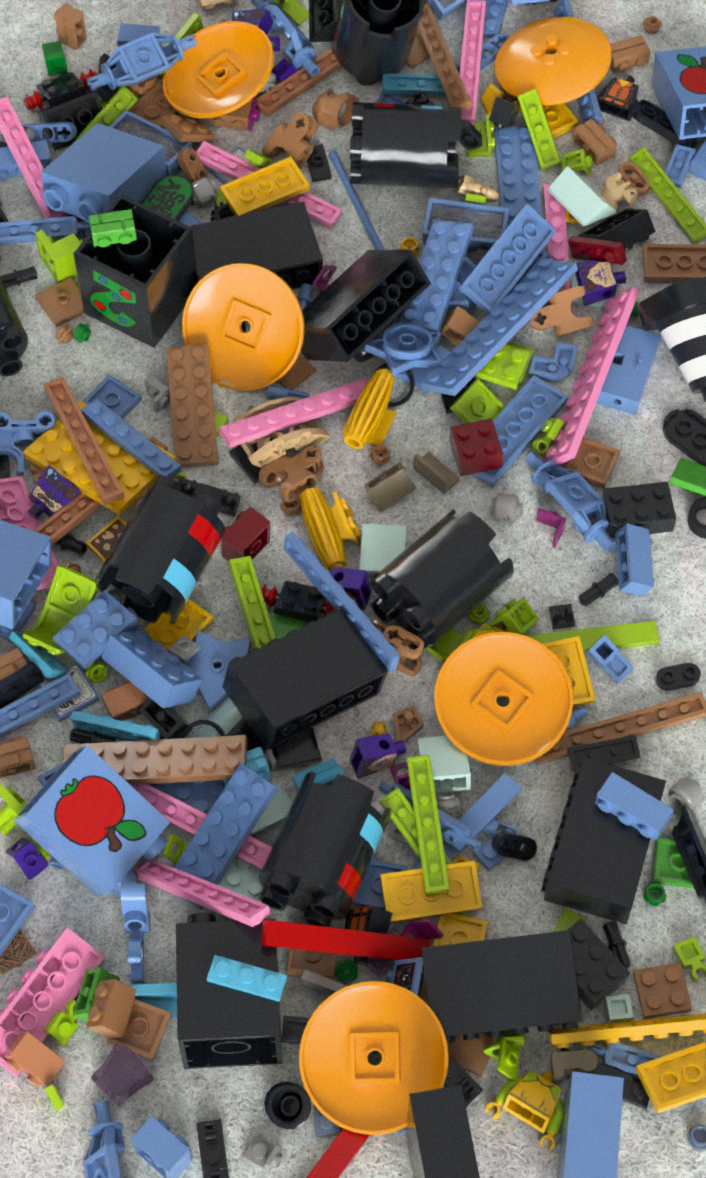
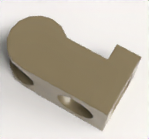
[550,1050,598,1083]

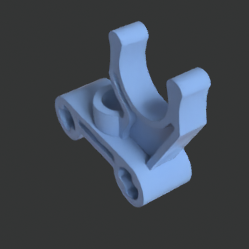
[0,411,55,476]
[121,882,150,983]

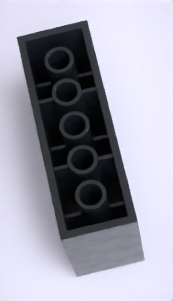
[190,202,323,290]
[301,250,431,362]
[222,609,388,751]
[541,757,666,925]
[422,930,583,1043]
[406,1085,480,1178]

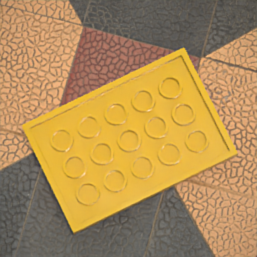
[22,401,177,515]

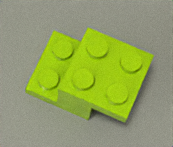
[35,230,83,283]
[476,342,535,390]

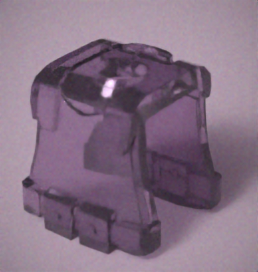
[91,1042,154,1107]

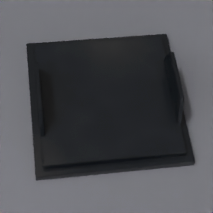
[272,728,322,770]

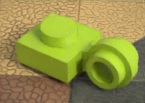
[531,418,564,455]

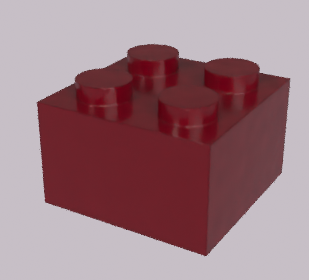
[449,418,503,476]
[221,506,270,561]

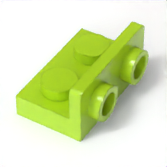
[467,114,495,157]
[491,597,539,635]

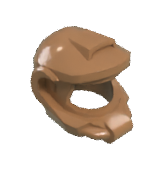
[312,88,359,130]

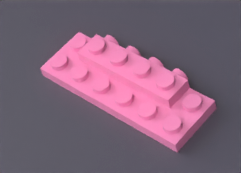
[0,476,59,590]
[0,928,105,1077]

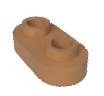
[177,148,208,183]
[618,162,650,196]

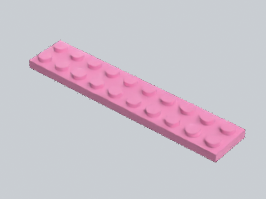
[545,286,639,466]

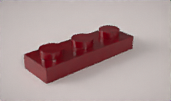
[568,236,627,265]

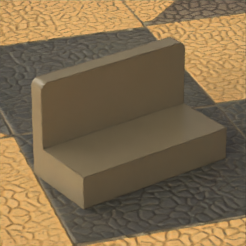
[413,452,459,494]
[365,462,416,511]

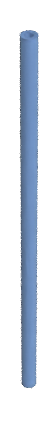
[328,150,385,250]

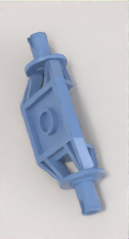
[251,0,320,77]
[87,32,197,91]
[525,451,617,553]
[83,1101,126,1178]

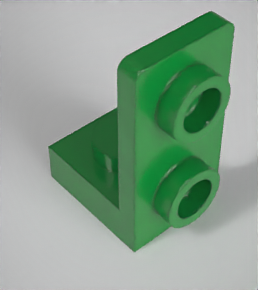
[42,41,67,76]

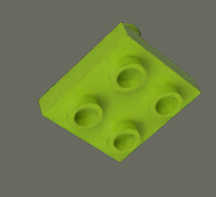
[0,783,27,836]

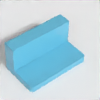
[132,982,177,1018]

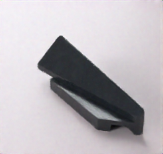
[672,806,706,903]

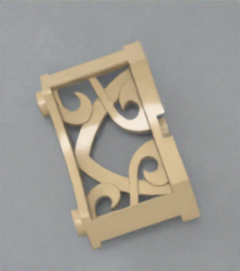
[232,397,331,468]

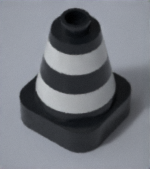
[637,277,706,402]

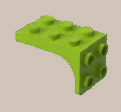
[22,564,98,655]

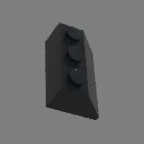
[309,0,343,42]
[37,91,102,150]
[578,208,656,251]

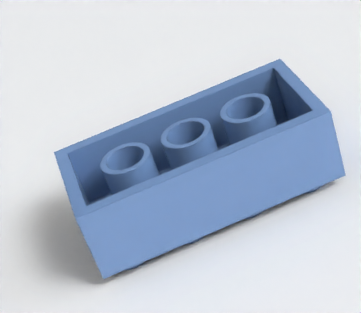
[101,629,202,708]

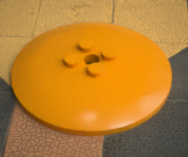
[494,17,612,106]
[163,21,274,118]
[182,263,305,391]
[434,632,573,766]
[299,981,449,1135]

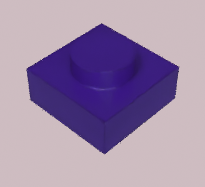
[272,59,297,82]

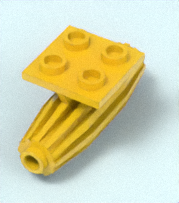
[342,368,397,450]
[299,487,362,572]

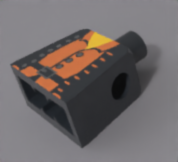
[597,75,639,121]
[345,906,392,965]

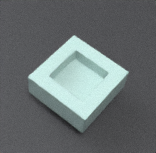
[604,994,634,1023]

